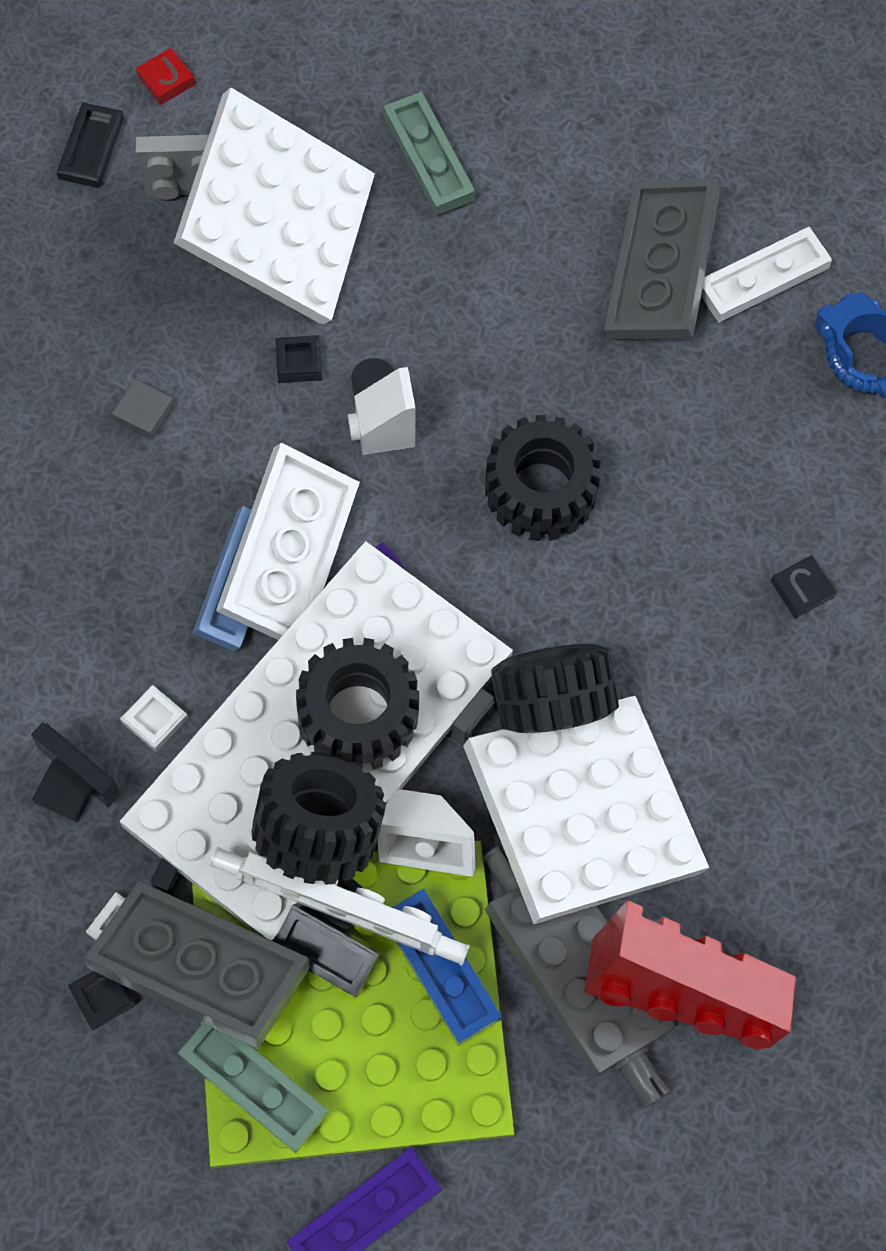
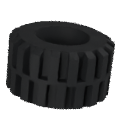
[485,415,602,541]
[296,638,419,772]
[491,644,619,733]
[251,752,386,885]

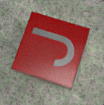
[136,48,195,105]

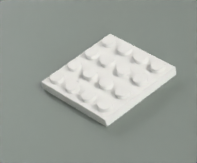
[174,88,375,324]
[463,696,709,924]

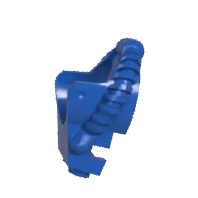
[814,291,886,397]

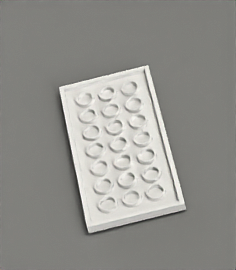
[120,541,513,942]

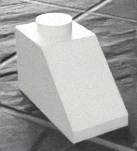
[347,367,415,455]
[378,789,476,877]

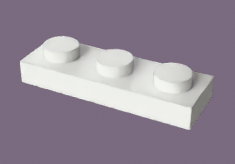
[701,227,832,323]

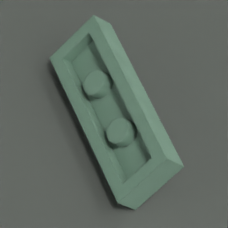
[383,92,475,216]
[178,1023,329,1154]

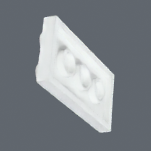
[216,443,360,640]

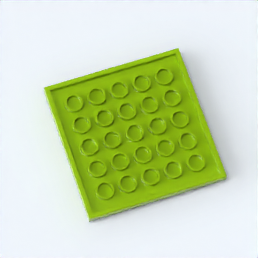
[192,840,514,1169]

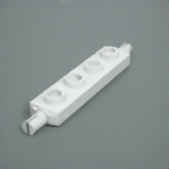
[209,847,470,966]

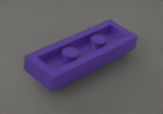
[286,1147,442,1251]

